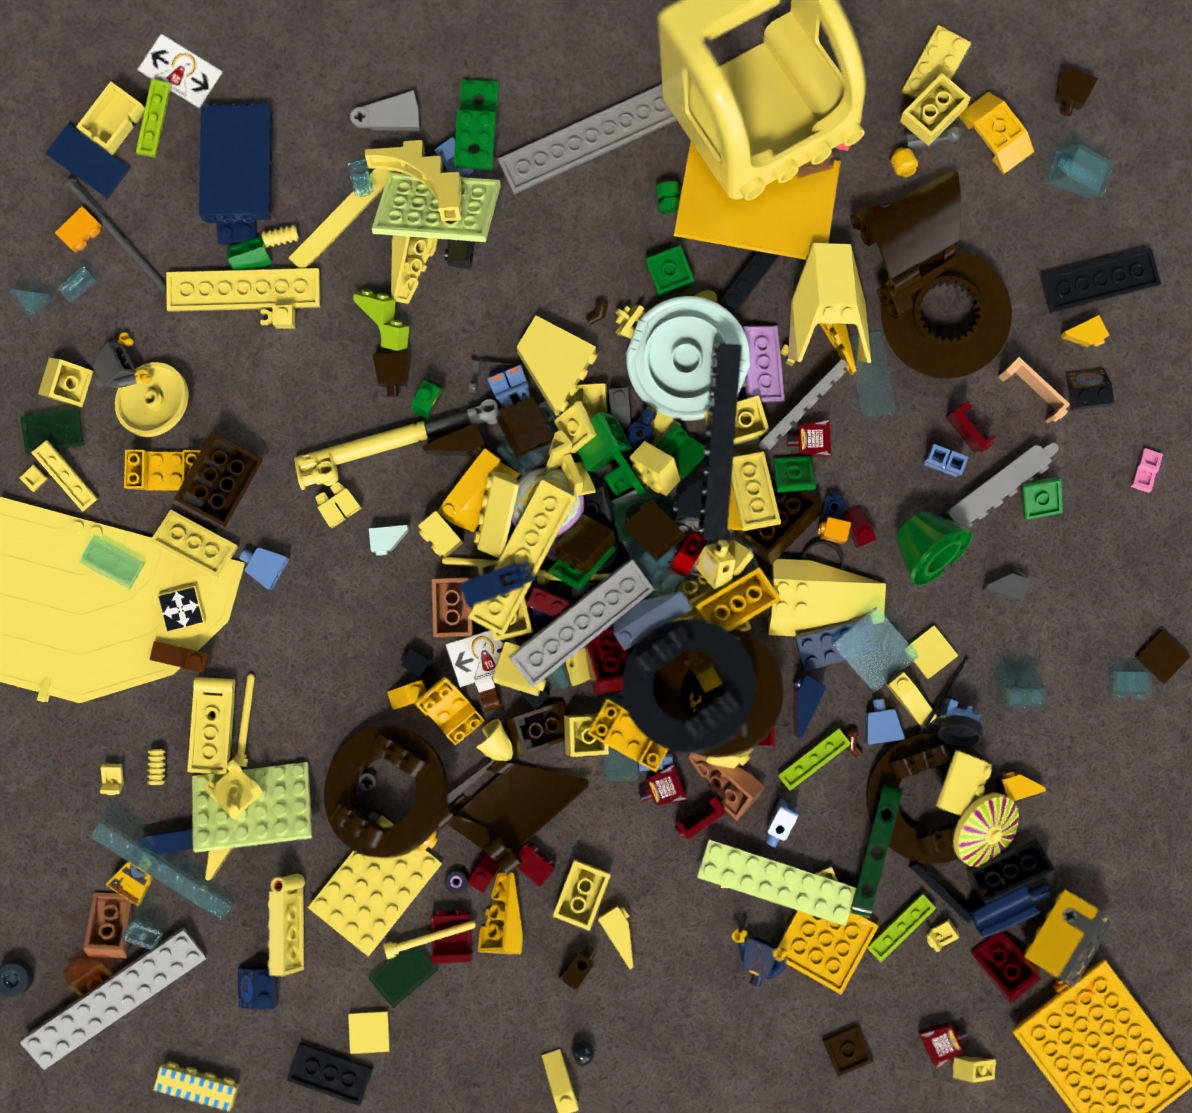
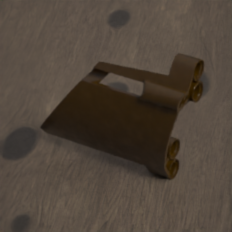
[850,170,961,319]
[438,759,589,875]

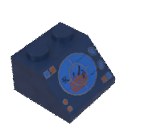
[237,966,278,1010]

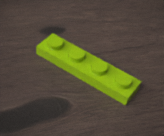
[136,79,172,158]
[778,728,851,791]
[867,893,936,962]

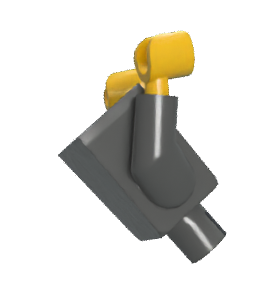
[93,332,151,388]

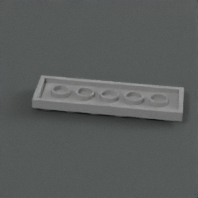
[758,360,847,451]

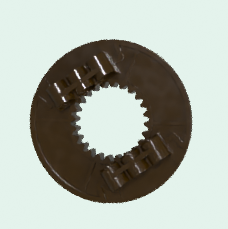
[881,249,1012,379]

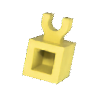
[261,305,295,329]

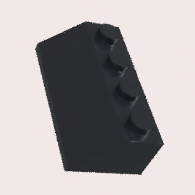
[967,839,1056,904]

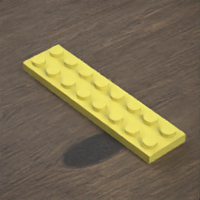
[166,268,320,311]
[468,480,577,636]

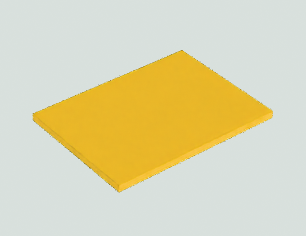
[674,141,840,260]
[1011,959,1192,1113]

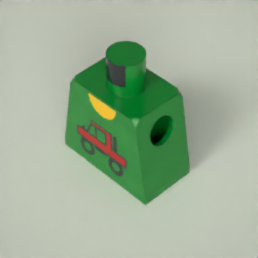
[411,380,445,421]

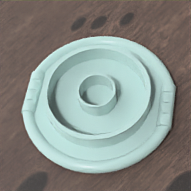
[626,296,751,421]

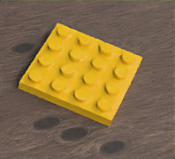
[778,910,879,994]

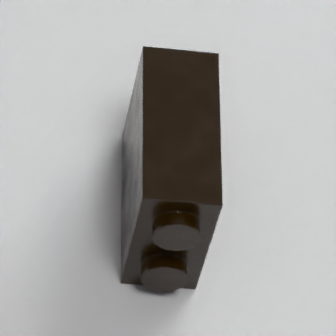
[496,398,554,458]
[623,499,685,563]
[554,514,616,574]

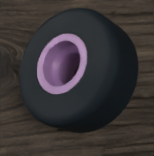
[445,869,468,893]

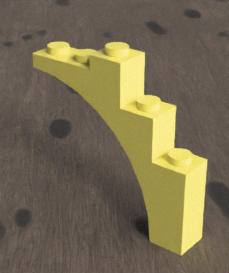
[365,140,462,221]

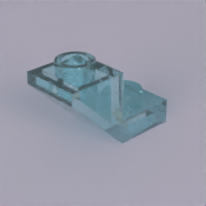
[348,159,374,197]

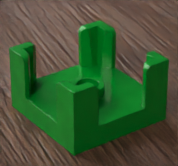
[644,245,694,298]

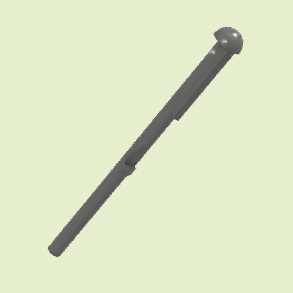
[64,177,167,292]

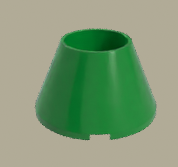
[896,511,973,586]

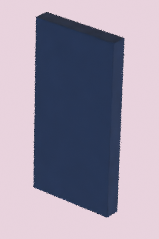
[45,124,130,199]

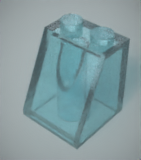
[1044,143,1114,200]
[996,668,1046,707]

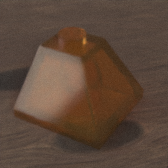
[63,959,115,997]

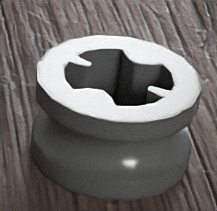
[358,773,377,791]

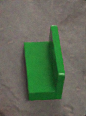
[227,236,272,271]

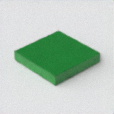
[772,456,816,492]
[1021,476,1063,520]

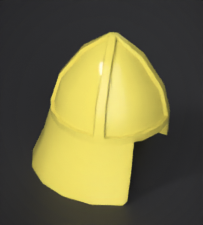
[476,719,513,761]

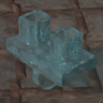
[57,266,97,303]

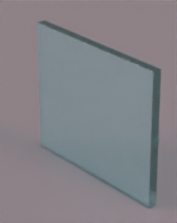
[832,607,919,693]

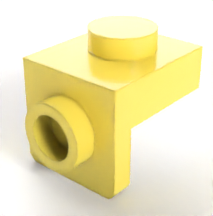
[100,764,124,795]
[927,919,960,952]

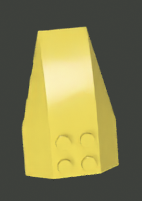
[768,559,886,636]

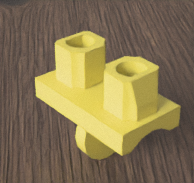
[615,305,645,339]

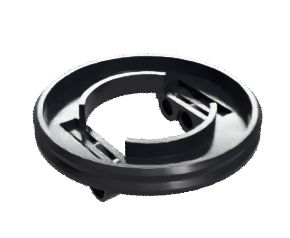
[622,619,756,753]

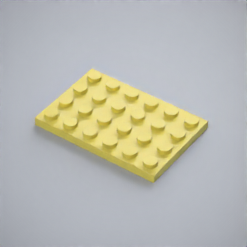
[308,815,442,957]

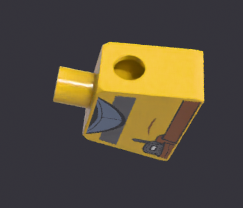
[106,857,153,907]

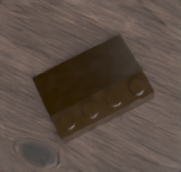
[174,431,263,527]
[733,474,822,565]

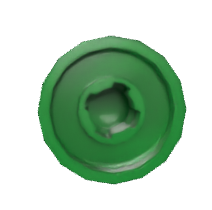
[655,181,681,214]

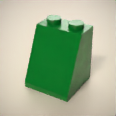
[576,412,632,472]

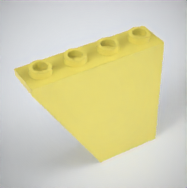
[517,316,597,417]

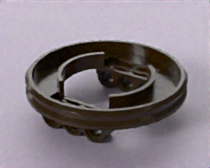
[654,628,784,758]
[324,726,448,858]
[866,733,997,864]

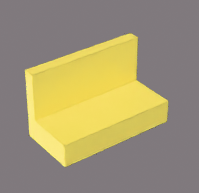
[545,429,573,473]
[561,454,596,496]

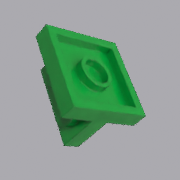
[604,451,647,497]

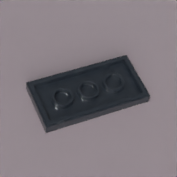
[287,1042,374,1106]

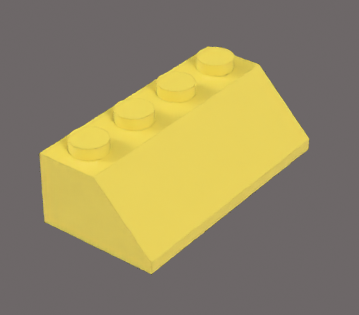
[474,471,519,558]

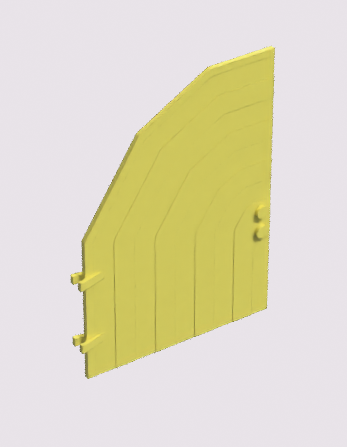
[0,497,245,703]

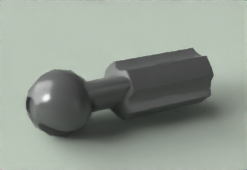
[904,124,962,149]

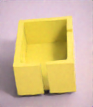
[76,82,145,155]

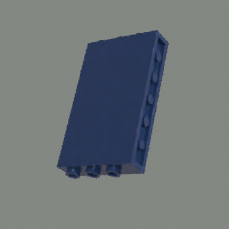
[199,103,273,223]

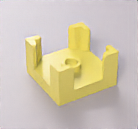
[203,760,263,820]

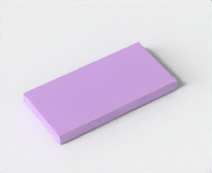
[742,326,785,403]

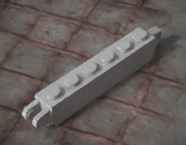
[946,443,1059,529]

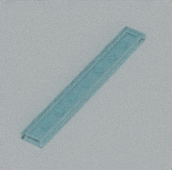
[90,820,234,920]

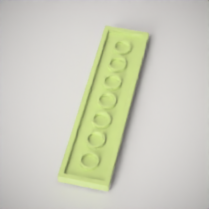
[697,840,857,926]

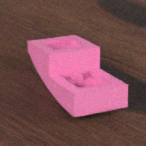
[1131,448,1163,493]

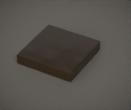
[1135,630,1191,684]
[822,1024,874,1077]

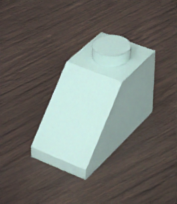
[369,525,409,556]

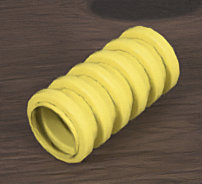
[262,224,299,248]
[147,749,166,785]

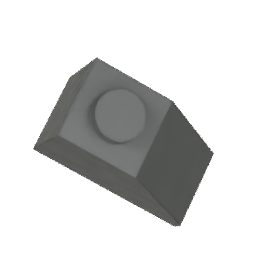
[608,388,631,429]
[983,571,1031,602]

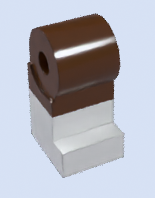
[475,677,501,712]

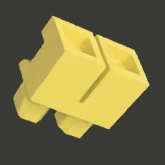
[315,482,362,528]

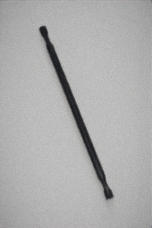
[919,656,969,735]

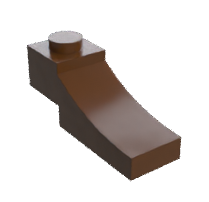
[149,641,210,673]

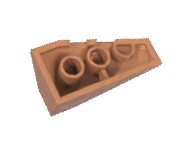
[688,753,765,820]

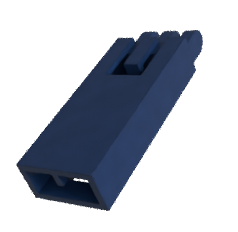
[459,561,536,608]

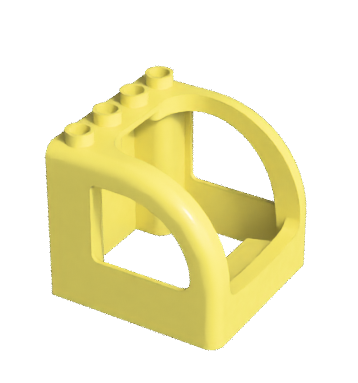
[659,0,865,200]

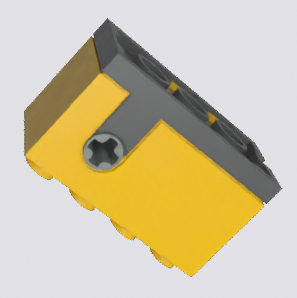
[1025,890,1114,988]

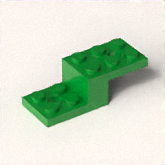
[454,80,499,170]

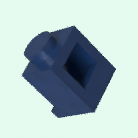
[820,493,845,520]

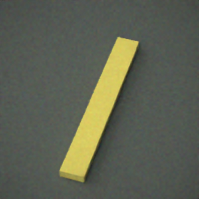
[289,168,400,269]

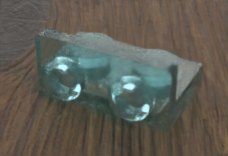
[496,440,544,477]

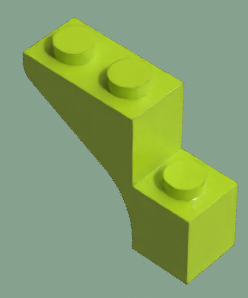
[353,290,409,351]

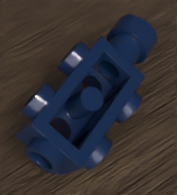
[622,408,657,465]

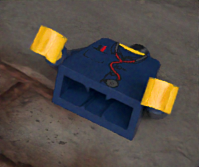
[732,929,789,987]

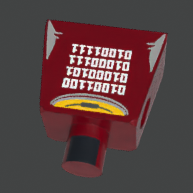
[787,420,831,458]
[638,764,687,806]
[918,1023,968,1069]

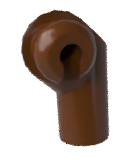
[845,728,863,758]

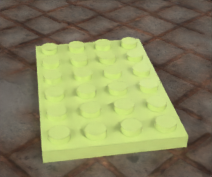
[372,172,501,242]
[192,762,312,852]

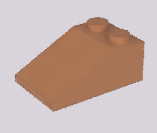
[84,893,133,958]

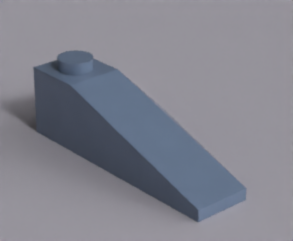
[613,591,693,651]

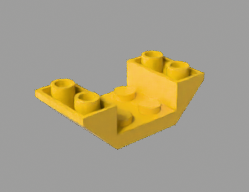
[959,92,1034,174]
[124,450,201,491]
[414,677,485,746]
[587,699,668,772]

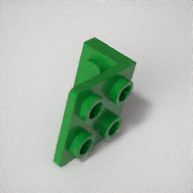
[655,423,705,479]

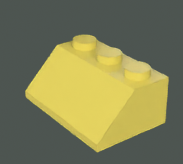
[703,396,770,445]
[936,751,992,816]

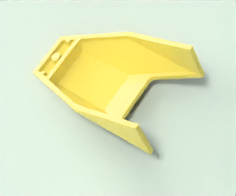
[788,243,871,363]

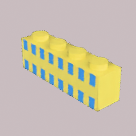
[154,1062,239,1111]

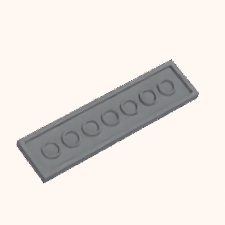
[508,559,654,687]

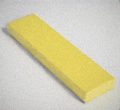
[32,440,98,512]

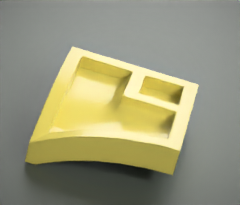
[568,384,609,420]

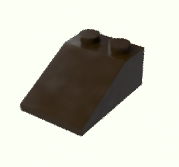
[422,423,487,457]
[504,701,568,756]

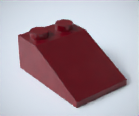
[585,628,629,695]
[971,931,1041,1004]

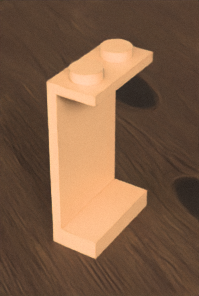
[998,357,1070,423]

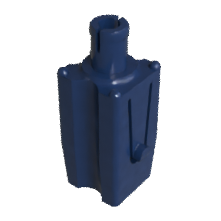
[967,883,1051,938]

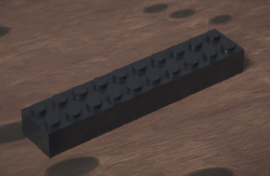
[698,343,742,541]

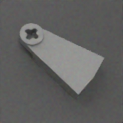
[350,90,420,131]

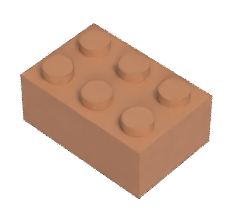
[432,578,474,638]

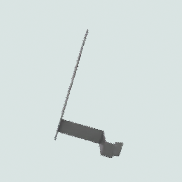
[469,361,524,393]

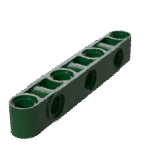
[850,783,903,918]

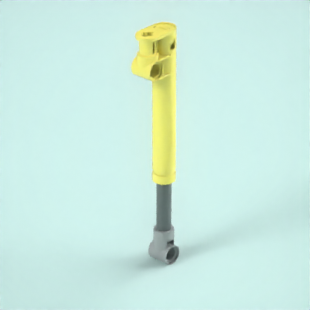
[294,399,499,490]

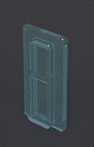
[79,535,145,590]

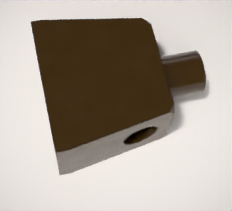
[1055,67,1098,116]
[373,353,411,397]
[558,945,597,990]

